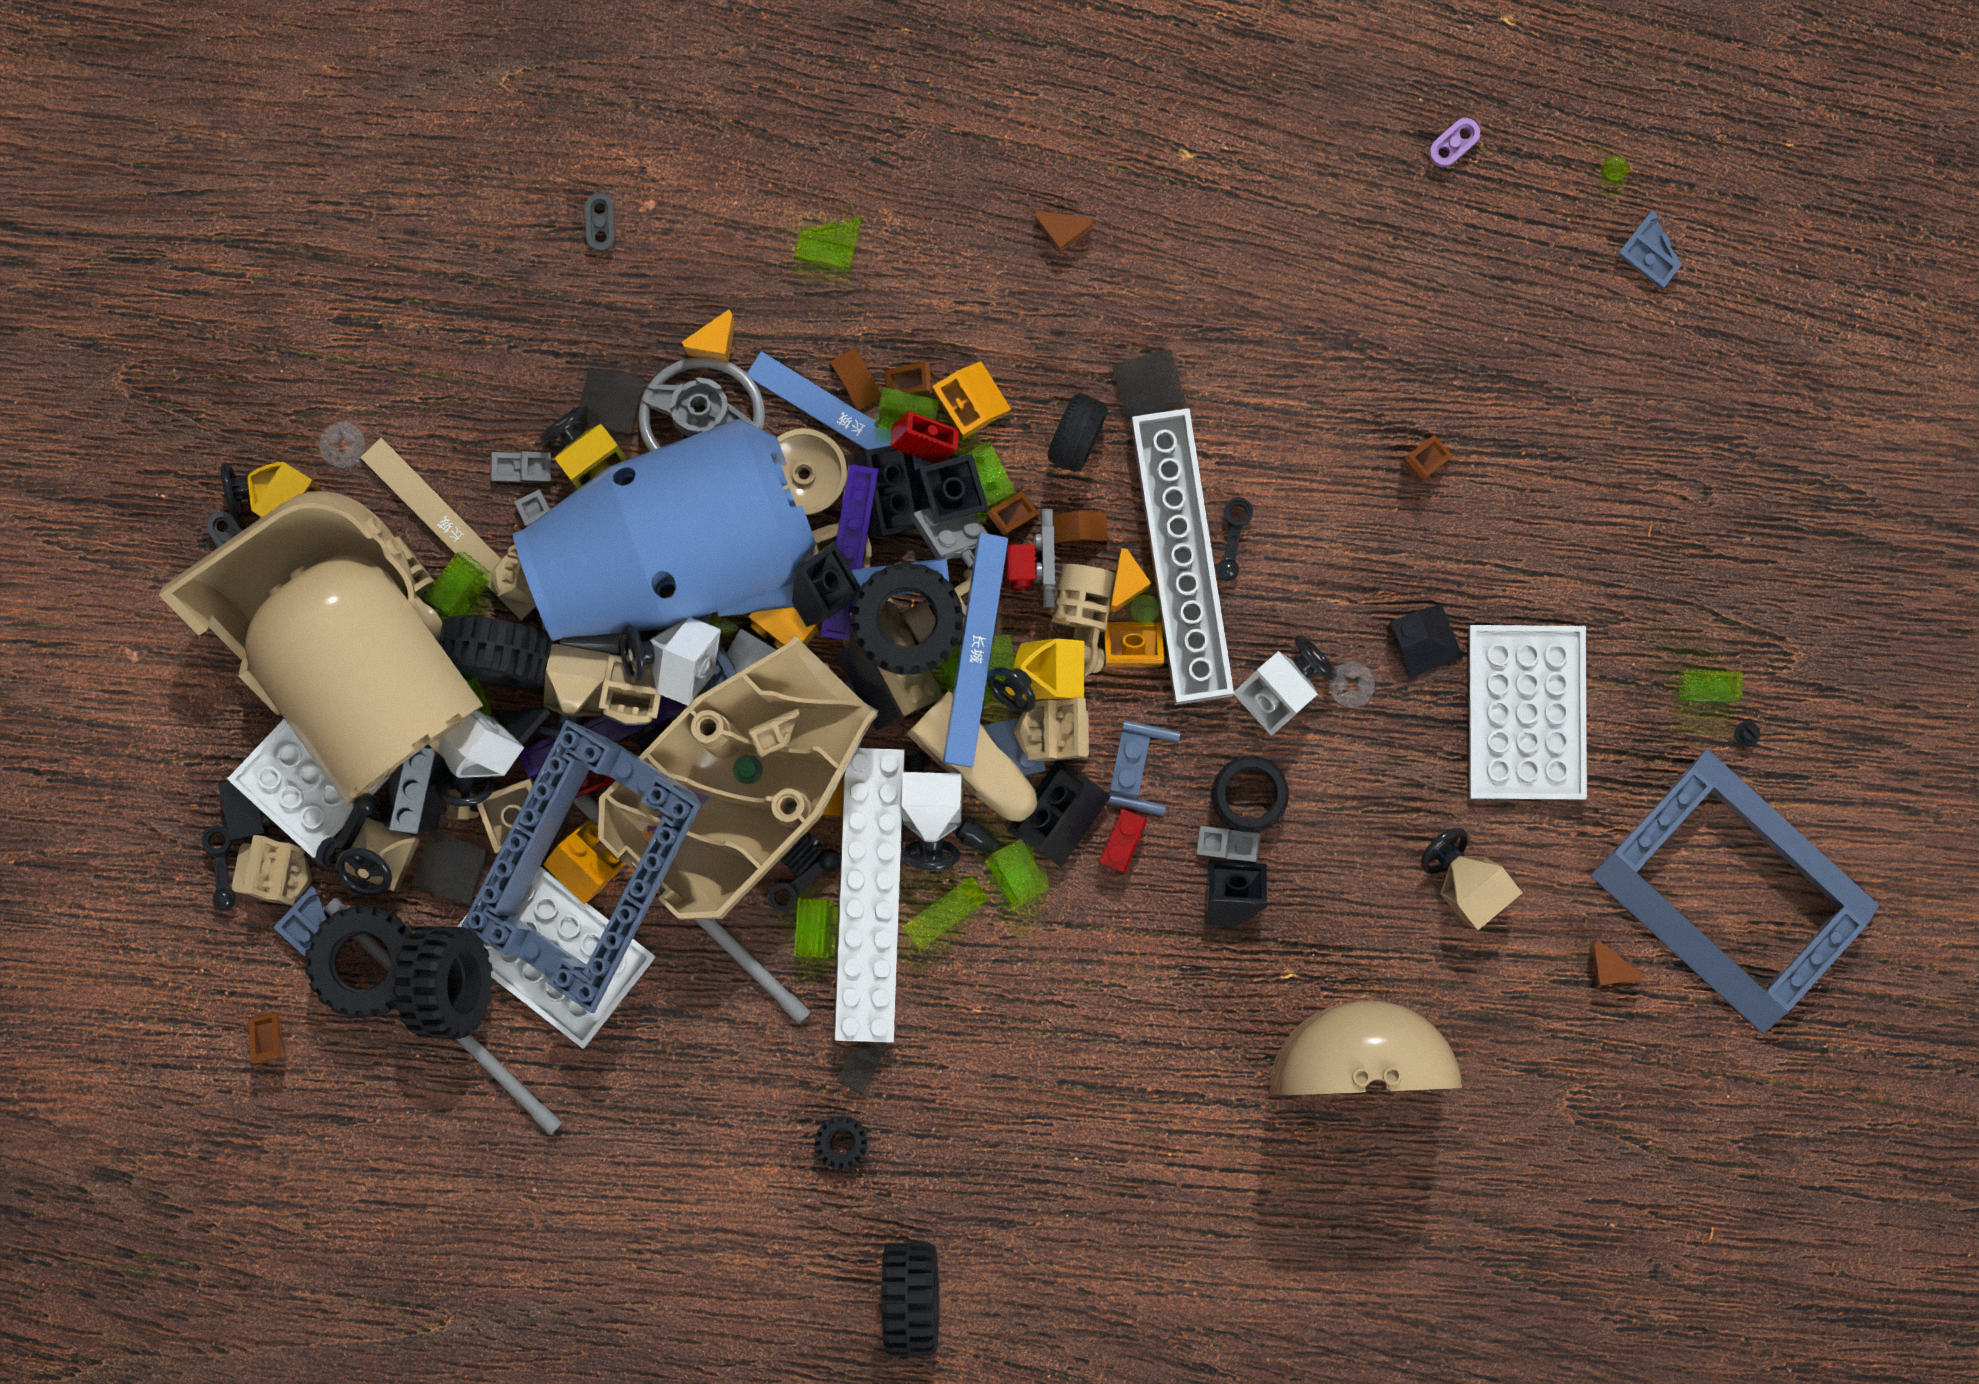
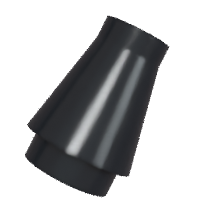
[955,817,1000,856]

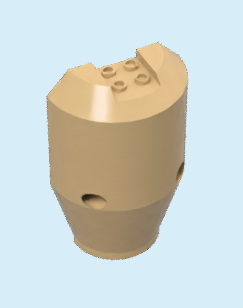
[598,636,878,920]

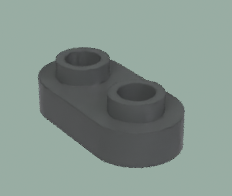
[585,193,615,252]
[207,511,243,547]

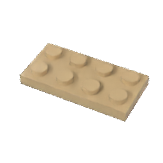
[850,597,943,716]

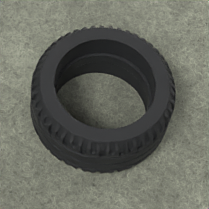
[1047,393,1108,472]
[1211,755,1289,833]

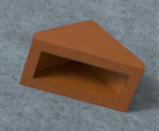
[1035,210,1093,253]
[830,348,883,411]
[885,361,931,399]
[1401,435,1453,485]
[986,491,1039,538]
[1053,510,1108,545]
[1590,940,1644,986]
[249,1013,287,1063]

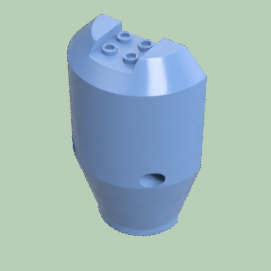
[513,419,816,641]

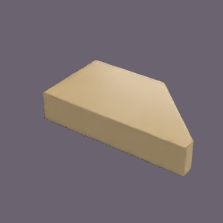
[748,708,800,758]

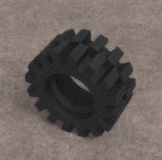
[815,1116,868,1169]

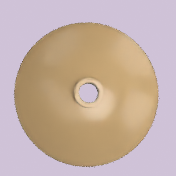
[777,429,847,515]

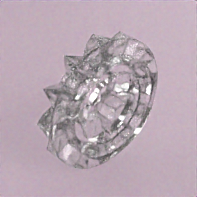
[319,421,366,468]
[1329,662,1375,708]

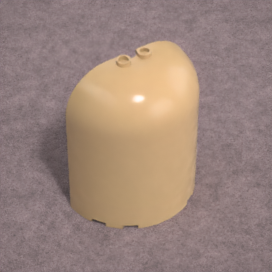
[159,491,415,715]
[245,555,483,805]
[1270,1001,1462,1095]

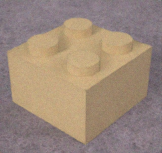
[477,778,533,854]

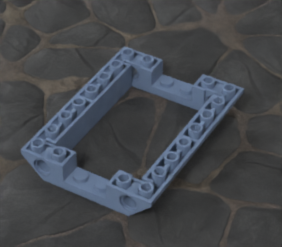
[462,720,702,1013]
[1590,748,1879,1034]

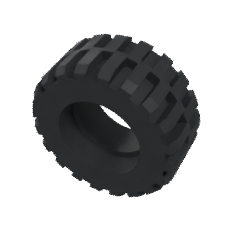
[851,562,963,675]
[439,615,552,689]
[305,906,413,1018]
[393,926,493,1039]
[881,1242,939,1356]

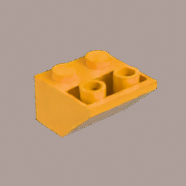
[932,361,1011,440]
[748,607,818,650]
[543,818,626,905]

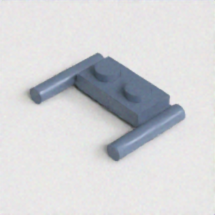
[1107,720,1181,816]

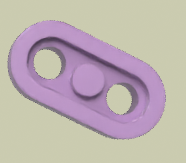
[1429,118,1480,167]

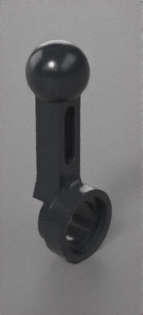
[1216,497,1253,581]
[316,793,376,868]
[202,825,236,911]
[768,849,841,912]

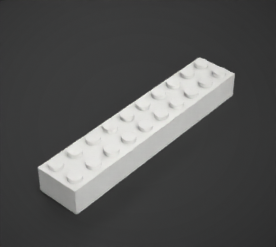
[1131,408,1234,705]
[834,748,904,1042]

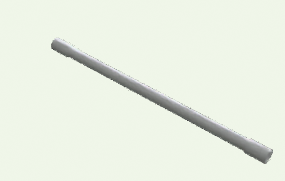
[573,793,811,1024]
[324,898,562,1135]

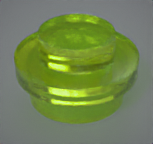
[1601,156,1630,181]
[1130,594,1159,623]

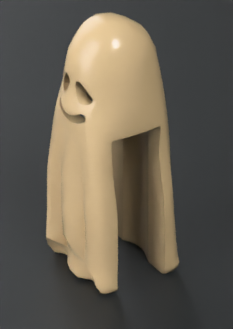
[907,691,1037,822]

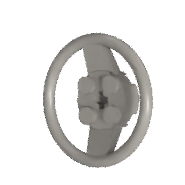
[638,357,765,451]

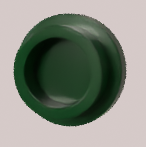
[733,755,763,784]

